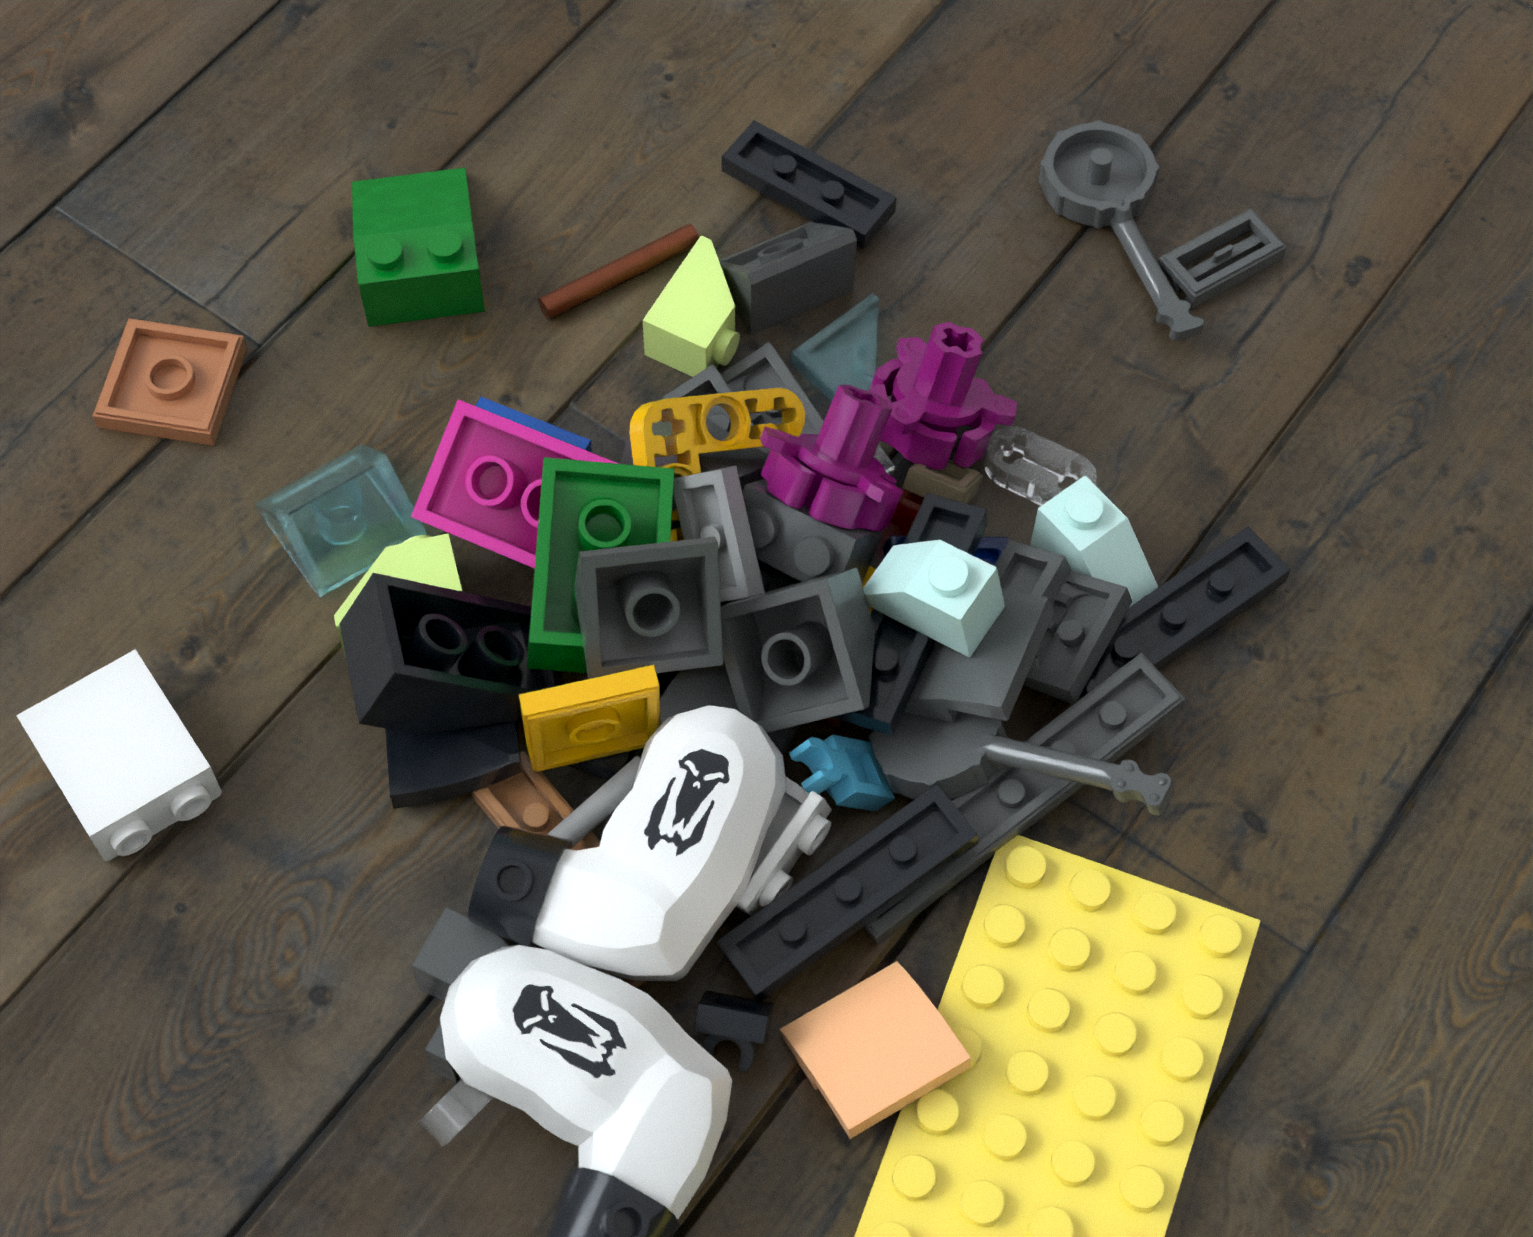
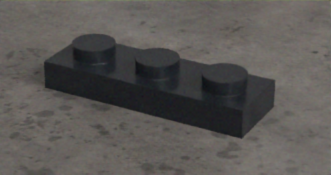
[721,120,897,249]

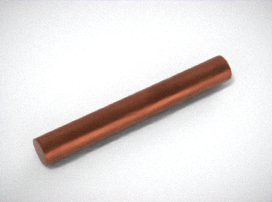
[538,223,699,319]

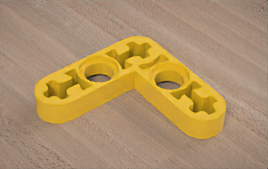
[629,388,805,542]

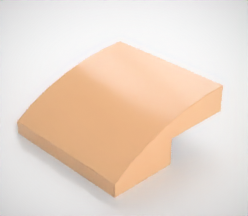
[779,961,971,1139]

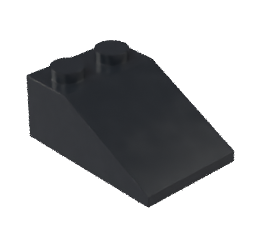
[339,573,565,734]

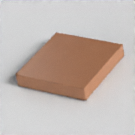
[93,318,247,446]

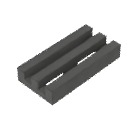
[1158,208,1287,309]

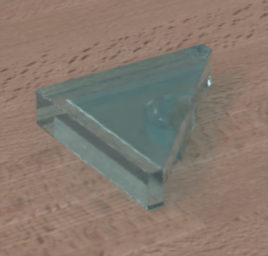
[791,293,879,401]

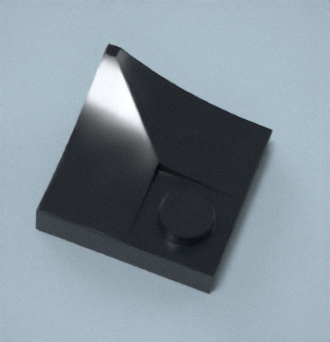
[385,721,522,809]

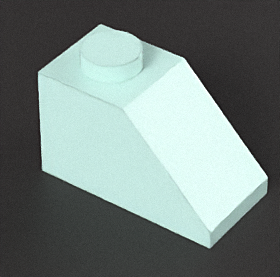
[1030,476,1158,607]
[863,540,1005,658]

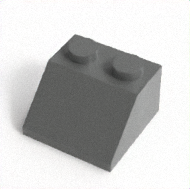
[721,567,875,733]

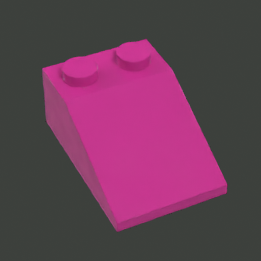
[411,399,619,568]

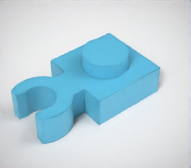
[789,735,895,812]

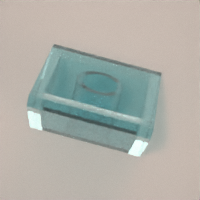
[255,444,426,598]

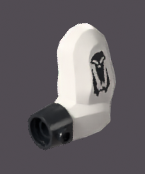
[468,705,787,981]
[440,945,732,1237]

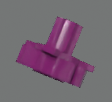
[869,322,1017,470]
[760,385,903,531]

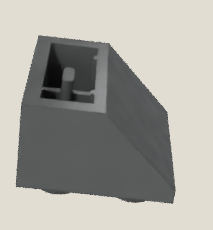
[720,479,884,606]

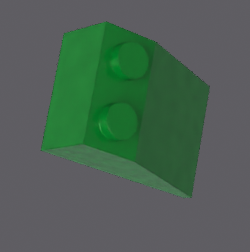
[352,168,485,327]
[527,457,674,676]

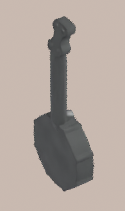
[1038,120,1204,341]
[869,711,1175,816]

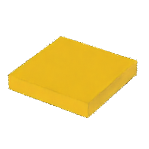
[519,665,661,772]

